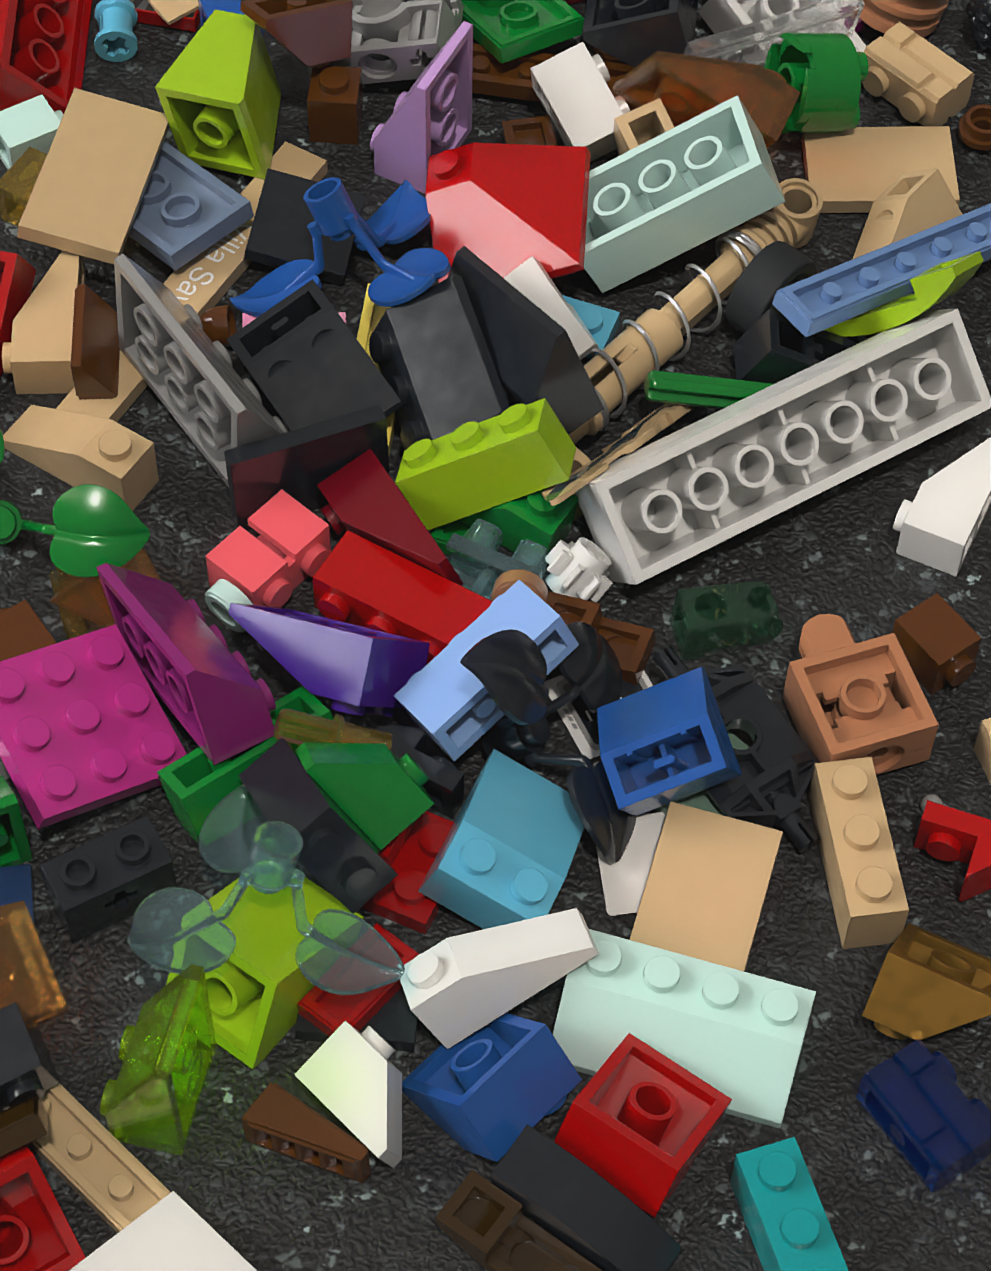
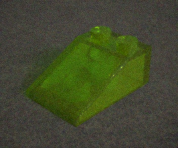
[100,964,217,1156]

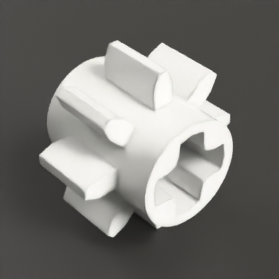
[544,537,613,603]

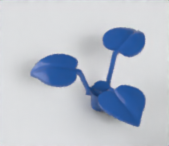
[229,177,451,317]

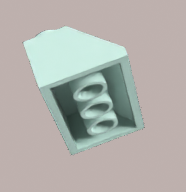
[553,929,816,1129]

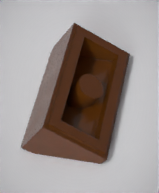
[71,284,120,399]

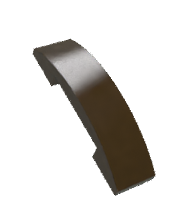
[435,1170,602,1271]

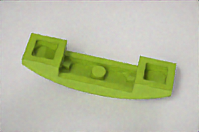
[825,251,984,337]

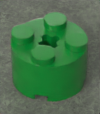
[763,32,869,133]

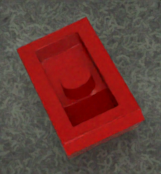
[914,800,991,902]

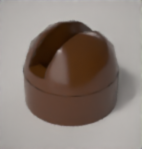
[200,305,237,347]

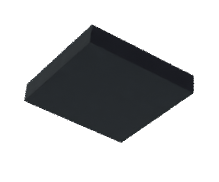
[243,168,365,285]

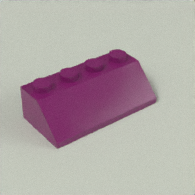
[96,563,276,765]

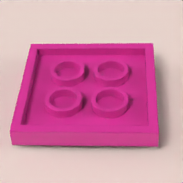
[0,624,187,829]

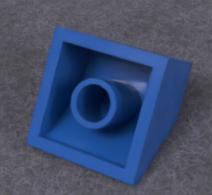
[402,1013,582,1162]

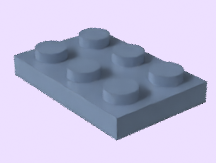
[128,141,254,271]

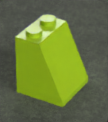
[155,9,281,179]
[161,854,364,1069]

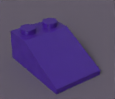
[228,603,430,717]

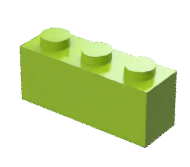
[395,398,576,530]

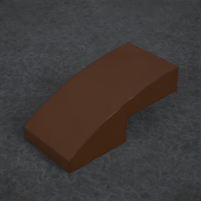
[546,591,656,685]

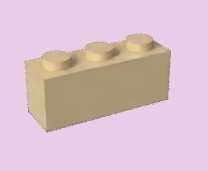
[808,757,909,949]

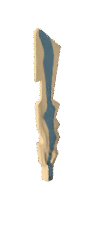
[541,403,695,506]

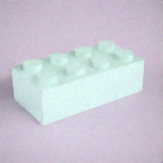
[584,95,786,293]

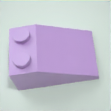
[370,21,473,194]

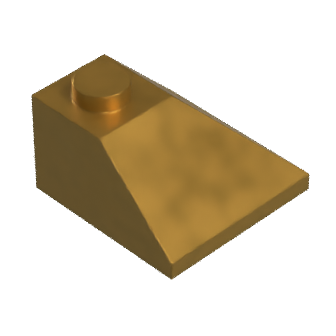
[862,923,991,1041]

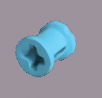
[94,0,138,62]

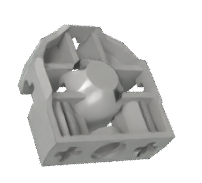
[307,0,464,84]

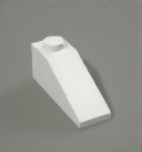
[893,437,991,576]
[397,908,599,1049]

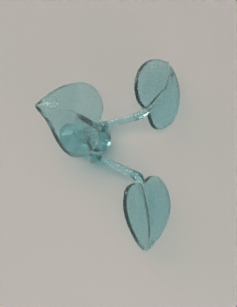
[127,784,405,995]

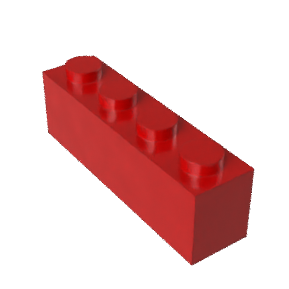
[313,530,493,666]

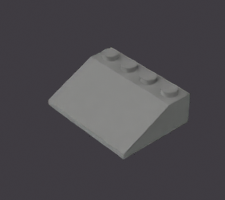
[114,254,289,488]

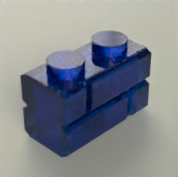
[857,1040,991,1192]

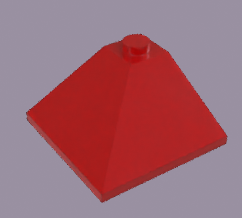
[425,142,591,282]

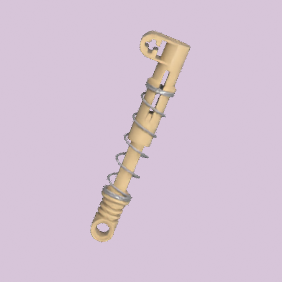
[563,178,823,521]

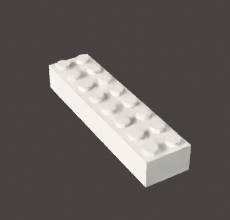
[571,308,991,585]

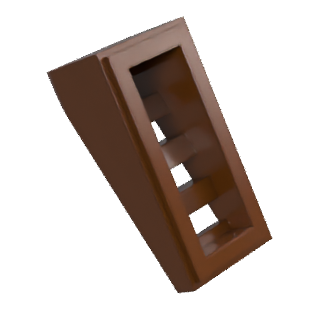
[242,1082,371,1184]

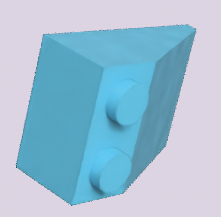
[418,749,584,929]

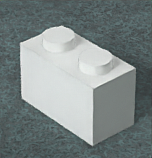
[530,42,630,162]

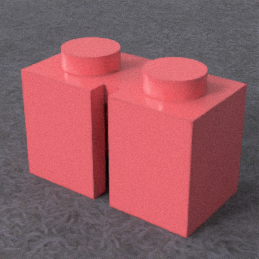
[205,489,331,608]

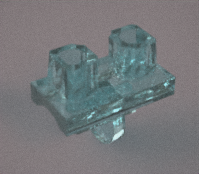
[446,518,548,600]

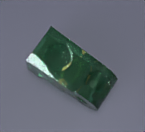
[669,581,783,661]

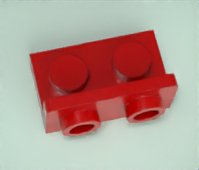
[362,811,454,935]

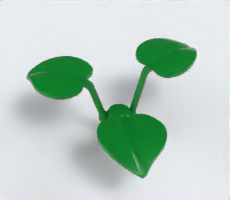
[0,429,150,578]

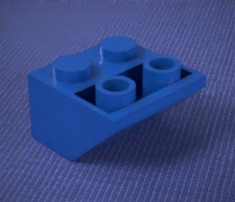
[597,667,742,816]

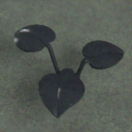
[460,622,636,865]

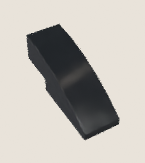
[492,1125,682,1271]

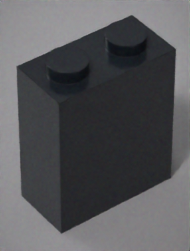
[238,737,398,914]

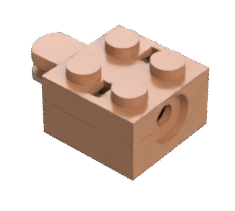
[783,614,939,775]

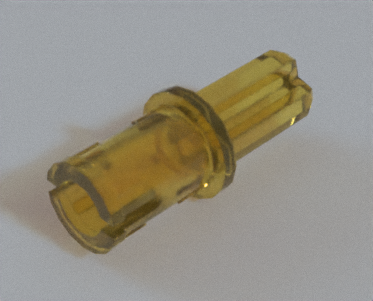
[274,709,392,750]

